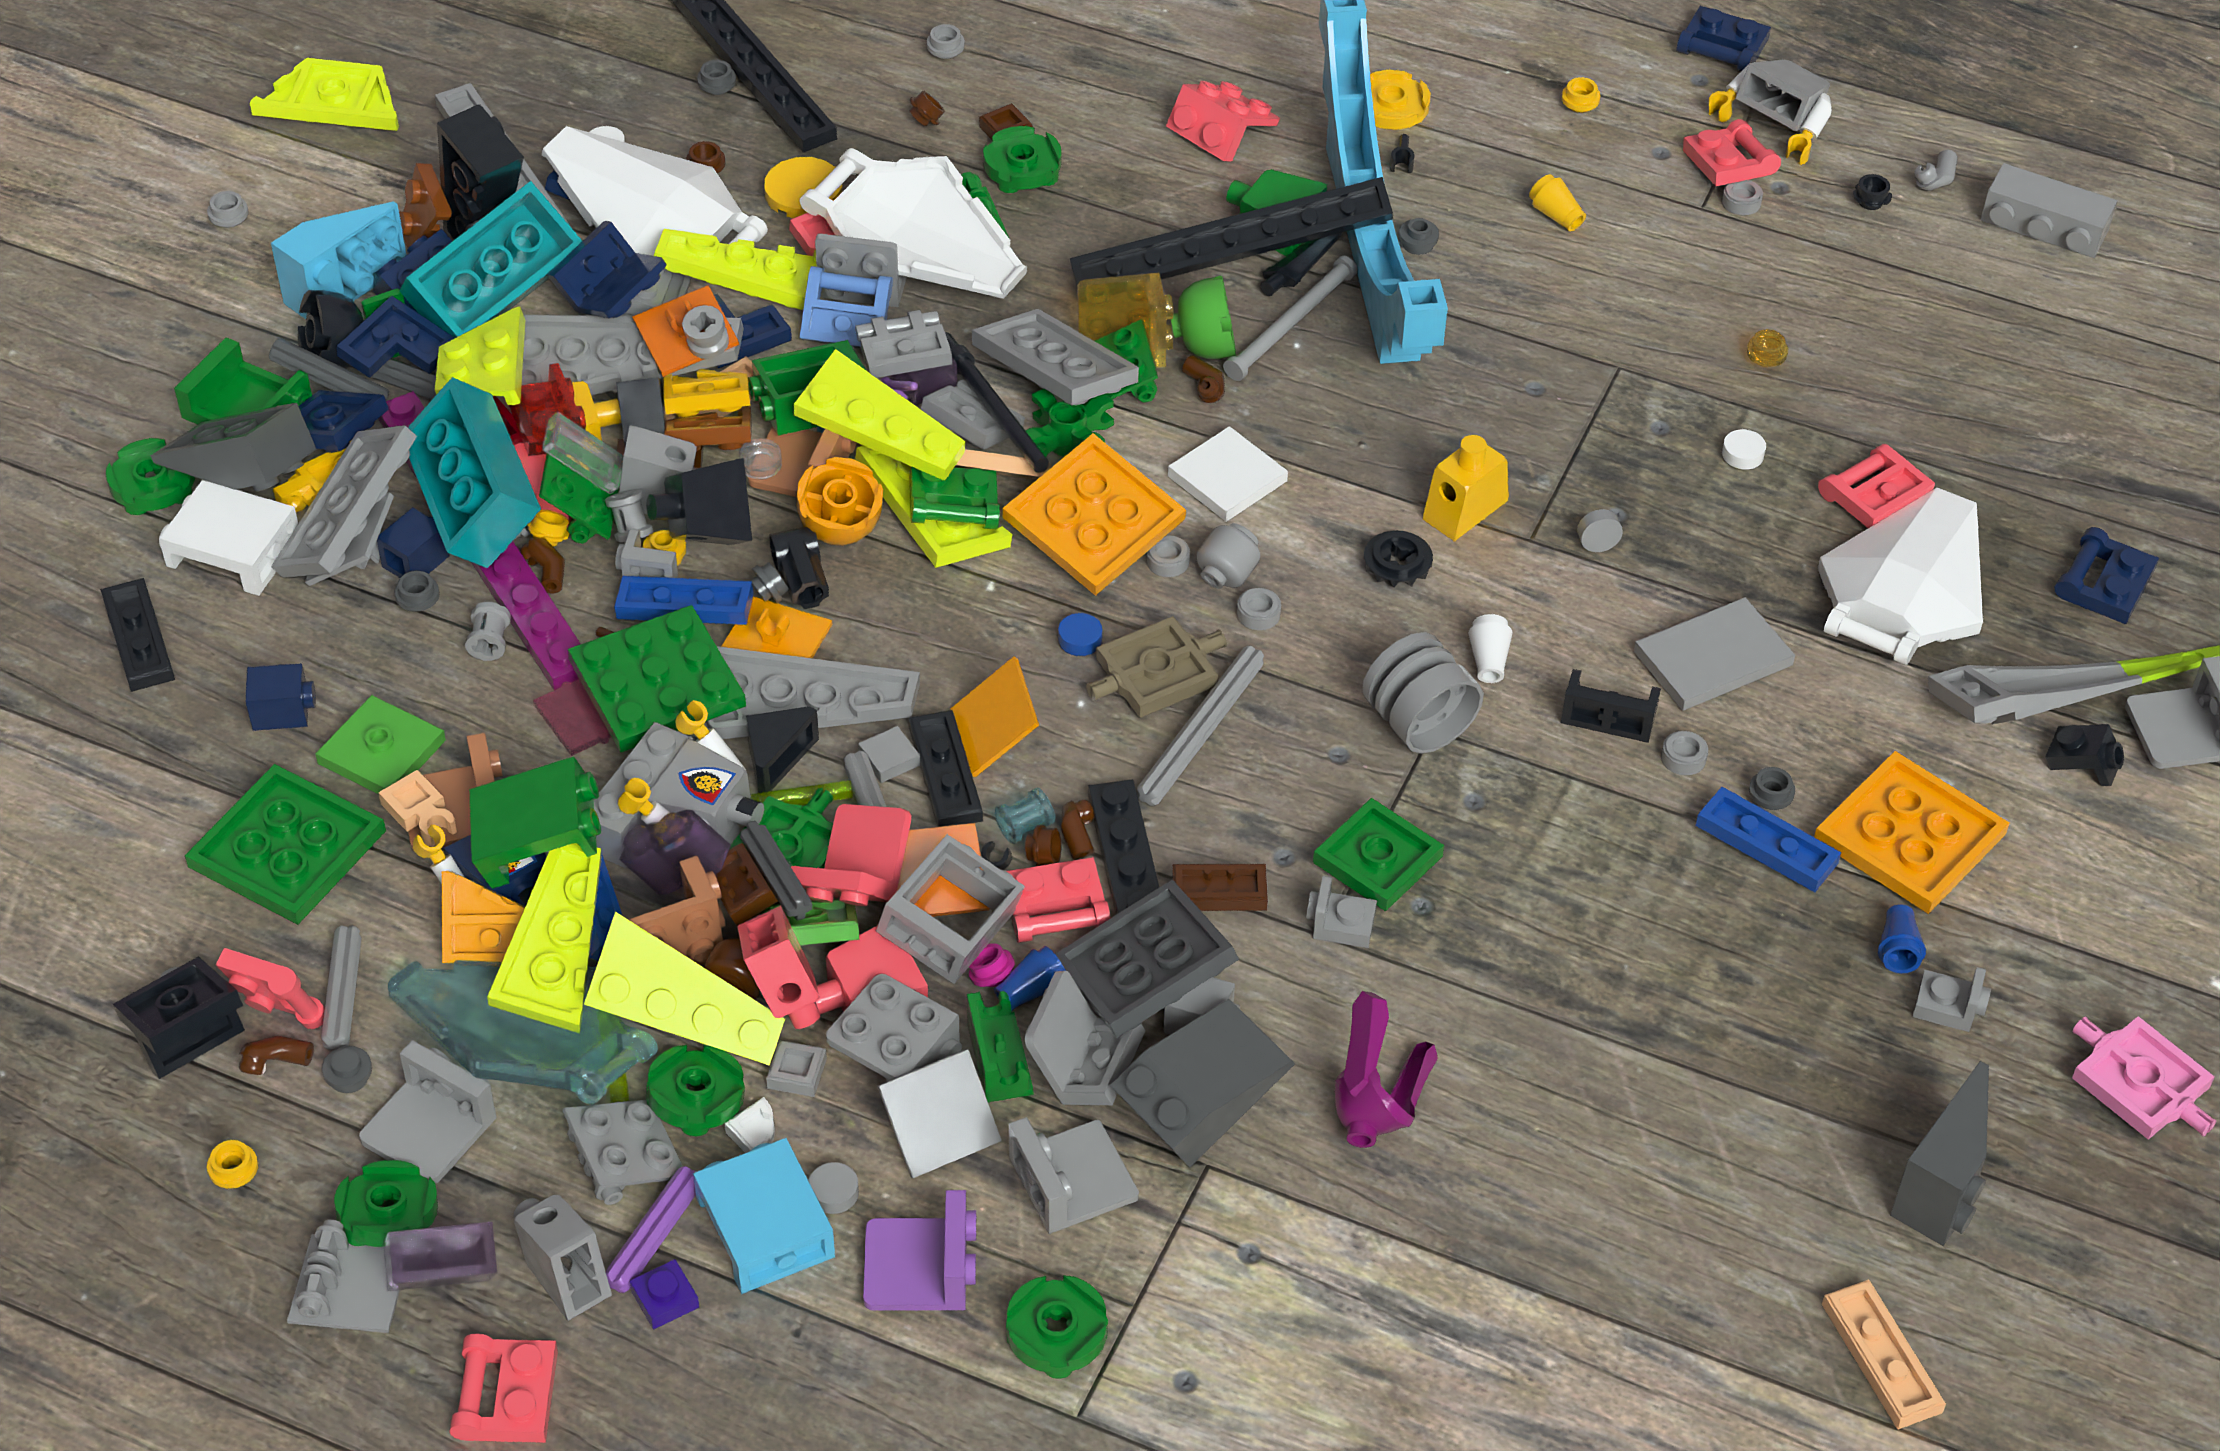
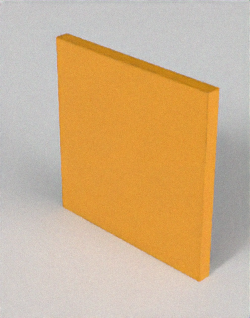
[721,596,833,658]
[950,656,1039,777]

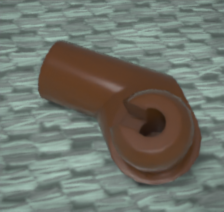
[1182,355,1225,403]
[520,537,565,594]
[1061,799,1094,860]
[239,1036,314,1075]

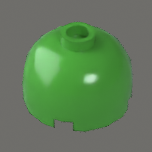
[1170,276,1236,359]

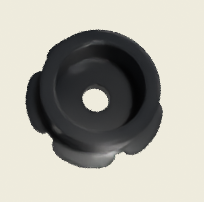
[1853,174,1892,210]

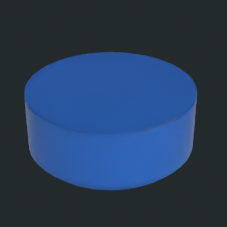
[1058,613,1102,656]

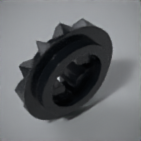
[1363,530,1433,588]

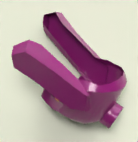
[1334,991,1438,1148]

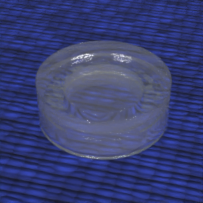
[739,438,782,479]

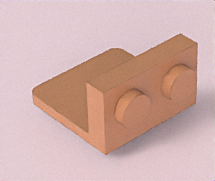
[748,426,857,497]
[408,733,503,851]
[629,856,725,965]

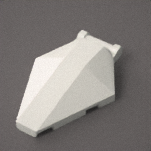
[542,126,768,256]
[800,148,1028,299]
[1818,487,1983,665]

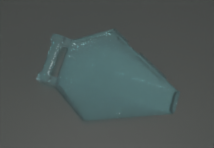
[388,960,658,1105]

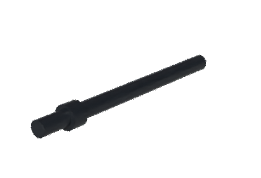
[945,332,1049,473]

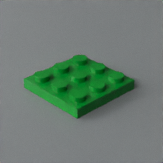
[568,605,746,753]
[185,764,386,925]

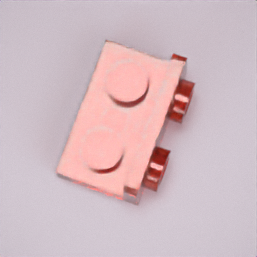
[509,363,586,456]

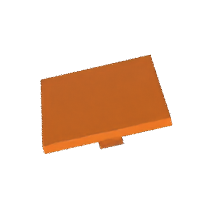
[632,285,740,377]
[897,823,990,917]

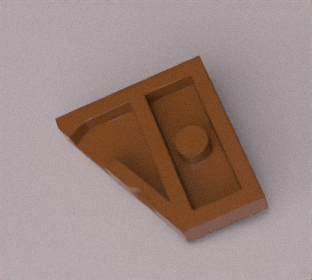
[399,163,452,248]
[664,406,752,451]

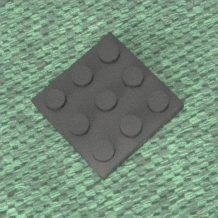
[1055,880,1239,1038]

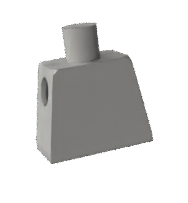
[619,425,699,514]
[514,1195,612,1321]

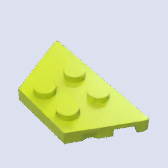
[250,58,399,131]
[435,306,526,405]

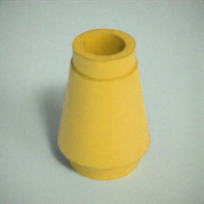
[1529,174,1586,232]

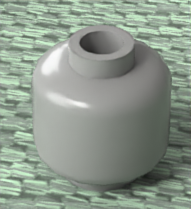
[1196,523,1261,589]

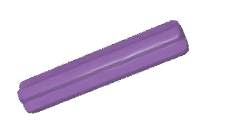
[605,1166,697,1293]

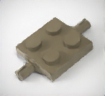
[1086,616,1227,718]

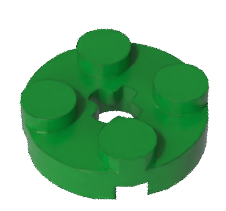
[983,126,1062,193]
[106,438,195,515]
[646,1045,745,1137]
[334,1160,438,1247]
[1006,1275,1108,1379]

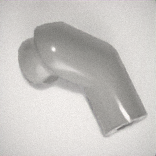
[1914,150,1958,191]

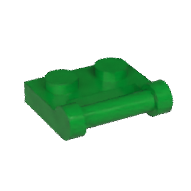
[910,466,1000,530]

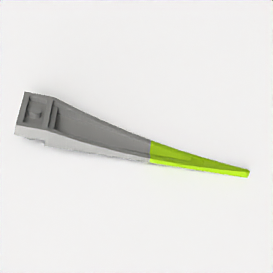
[1928,645,2220,725]

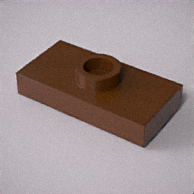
[703,843,778,926]
[1172,864,1268,911]

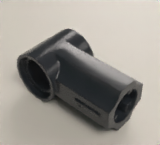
[769,527,829,609]

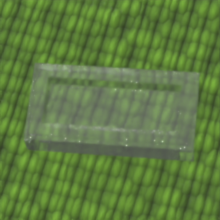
[542,412,624,494]

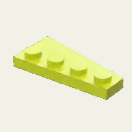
[654,229,817,310]
[794,349,966,481]
[855,446,1013,568]
[487,843,601,1033]
[584,912,785,1065]

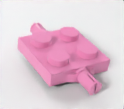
[2072,1016,2217,1140]

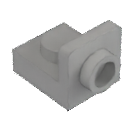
[615,529,678,578]
[1306,876,1377,948]
[1913,967,1991,1032]

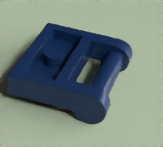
[1676,6,1771,71]
[2055,527,2159,624]

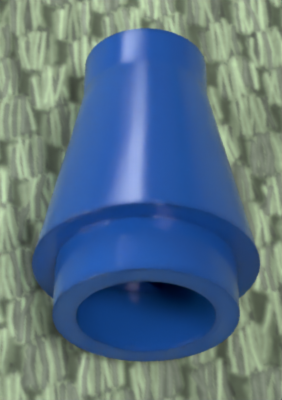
[1878,904,1926,974]
[994,946,1066,1011]

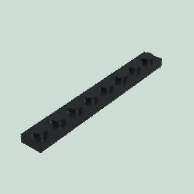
[671,0,837,153]
[1070,177,1393,301]

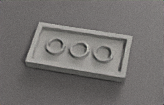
[972,309,1139,405]
[271,425,417,578]

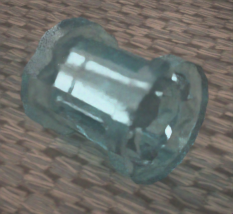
[995,787,1055,844]

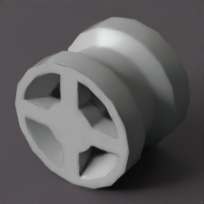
[682,305,729,359]

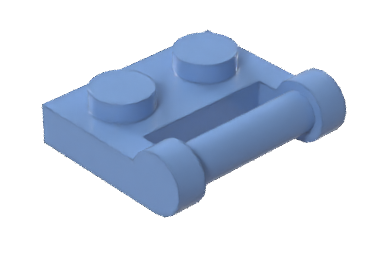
[800,266,893,348]

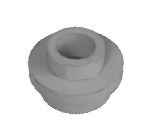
[927,24,965,59]
[207,191,249,228]

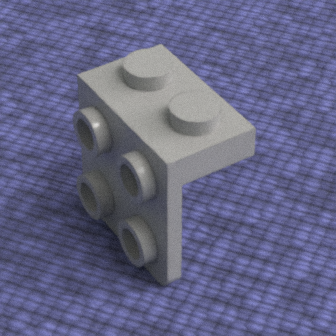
[2125,656,2220,769]
[1025,971,1145,1105]
[826,974,962,1081]
[359,1040,497,1184]

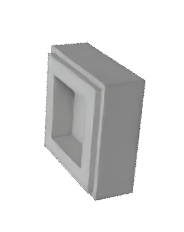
[858,726,920,783]
[766,1040,827,1097]

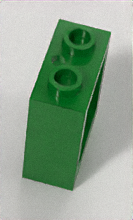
[748,340,867,436]

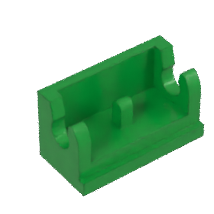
[967,991,1034,1103]

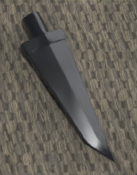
[1261,233,1342,296]

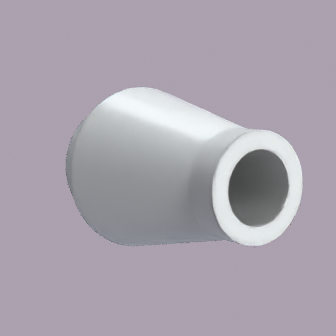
[1468,614,1513,683]

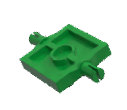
[726,788,833,891]

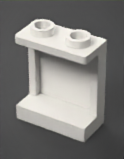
[159,480,298,596]

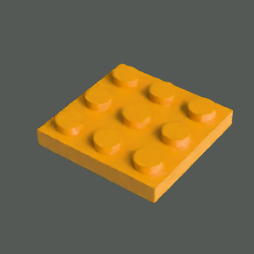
[1002,433,1186,596]
[1814,751,2010,914]

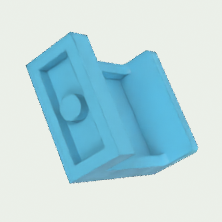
[693,1138,835,1294]

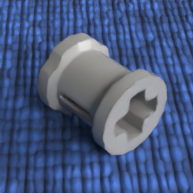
[605,489,654,542]
[465,602,511,661]

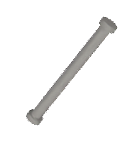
[1223,255,1358,381]

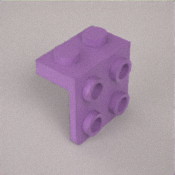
[863,1190,977,1310]

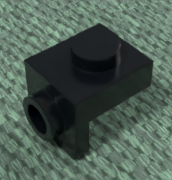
[2045,724,2124,786]

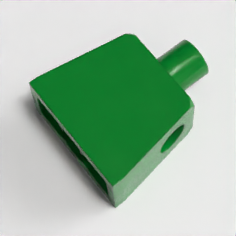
[1226,169,1328,256]

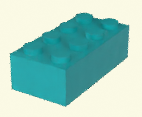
[400,181,582,338]
[408,377,541,568]

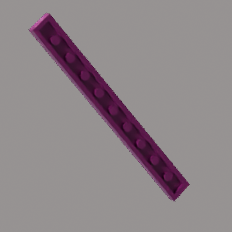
[378,391,581,691]

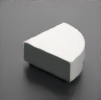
[725,1097,775,1153]

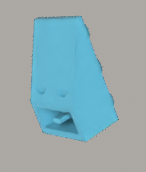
[271,201,406,319]

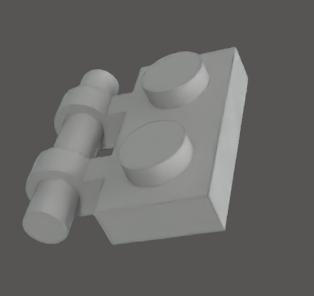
[855,310,952,378]

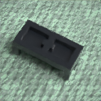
[1561,669,1661,743]

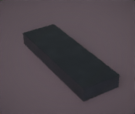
[100,578,175,692]
[909,710,983,827]

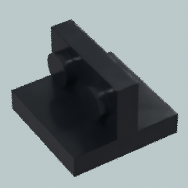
[113,956,245,1079]

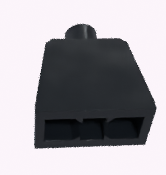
[646,458,752,545]

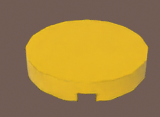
[1370,69,1431,130]
[764,157,843,218]

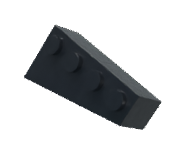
[437,104,524,241]

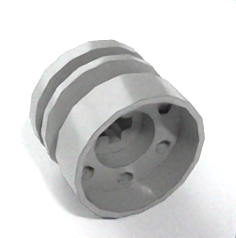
[1362,632,1484,754]

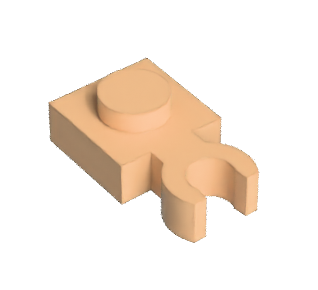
[378,770,457,847]

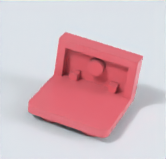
[1166,81,1280,161]
[791,804,911,907]

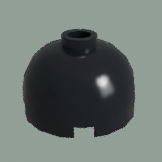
[298,290,364,369]

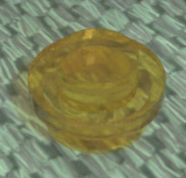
[1746,329,1788,367]

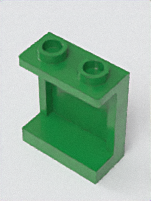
[174,337,312,425]
[469,756,601,889]

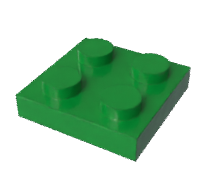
[1313,798,1444,911]

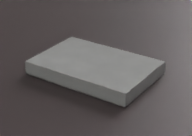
[1634,597,1795,711]

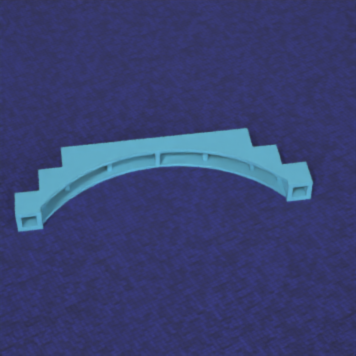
[1319,0,1448,364]

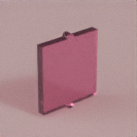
[533,679,611,756]

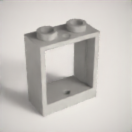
[876,834,1025,984]

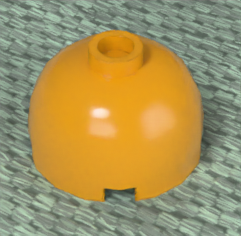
[796,457,883,546]

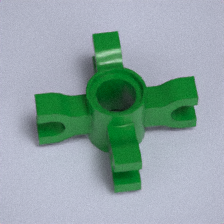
[1023,389,1114,458]

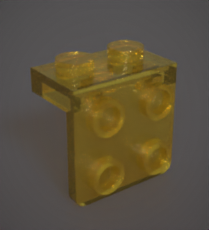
[1077,273,1173,368]

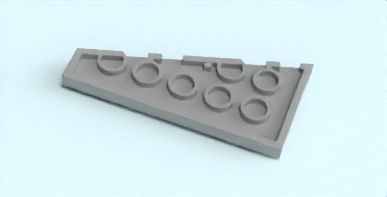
[497,314,744,414]
[627,646,920,751]

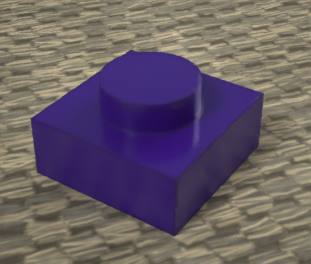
[629,1259,699,1330]

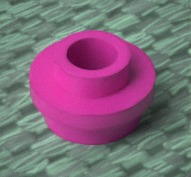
[969,943,1015,987]

